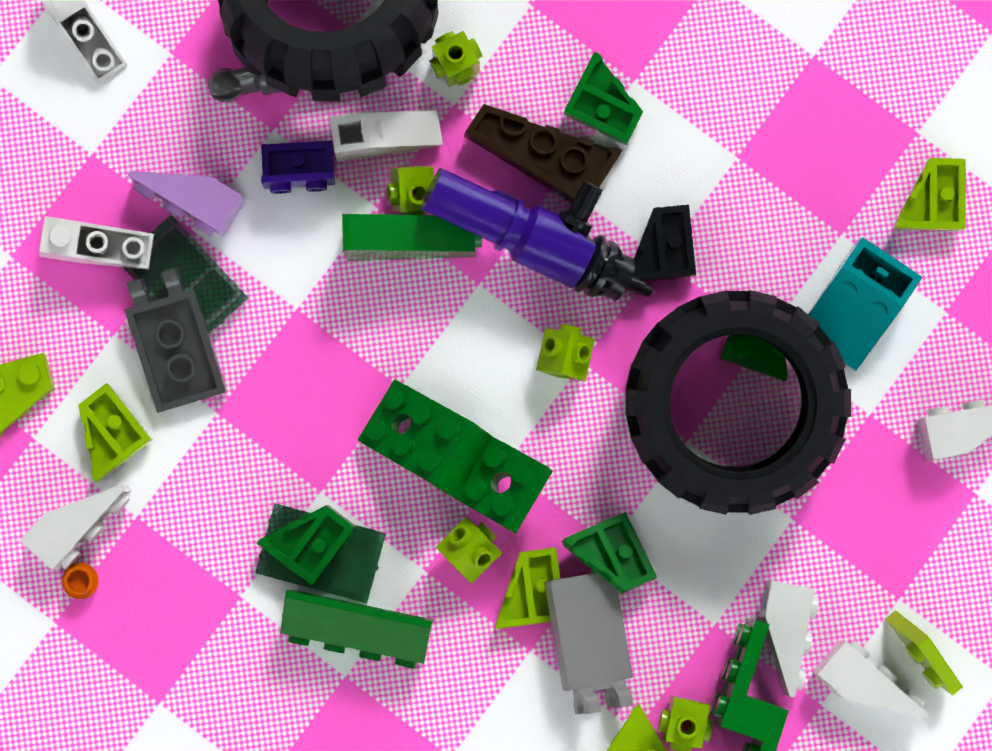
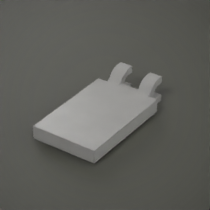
[544,573,633,715]

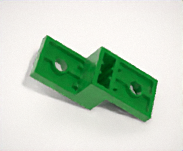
[357,379,553,534]
[709,618,789,751]

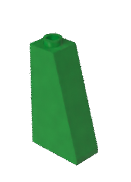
[342,214,482,261]

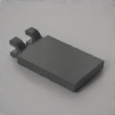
[124,267,228,413]

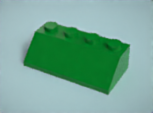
[280,590,434,669]

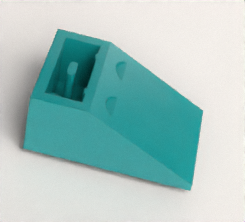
[808,237,923,371]

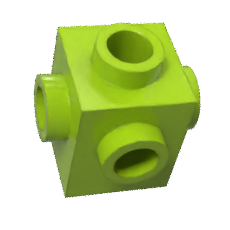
[429,31,483,88]
[386,166,434,215]
[536,324,595,381]
[436,517,502,584]
[658,695,713,751]

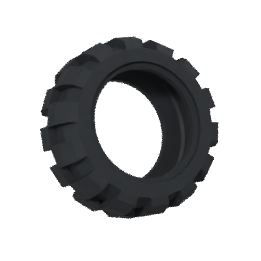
[218,0,439,102]
[625,290,851,515]

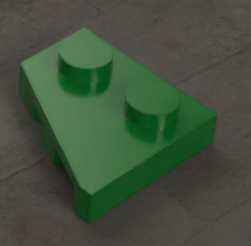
[561,512,657,594]

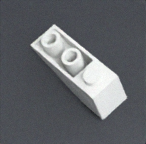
[41,0,128,83]
[330,110,443,161]
[39,216,154,270]
[918,400,992,462]
[20,484,132,570]
[760,580,819,698]
[812,640,930,719]

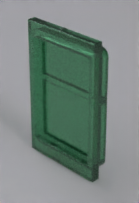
[123,214,249,334]
[255,503,386,603]

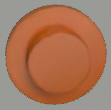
[62,563,99,599]

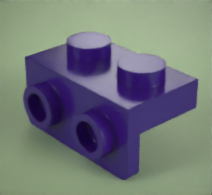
[261,140,336,194]

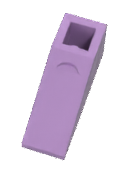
[128,171,246,237]

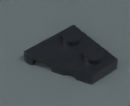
[632,204,696,282]

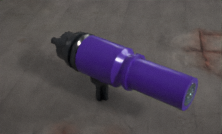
[421,168,653,301]

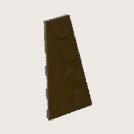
[464,104,623,203]

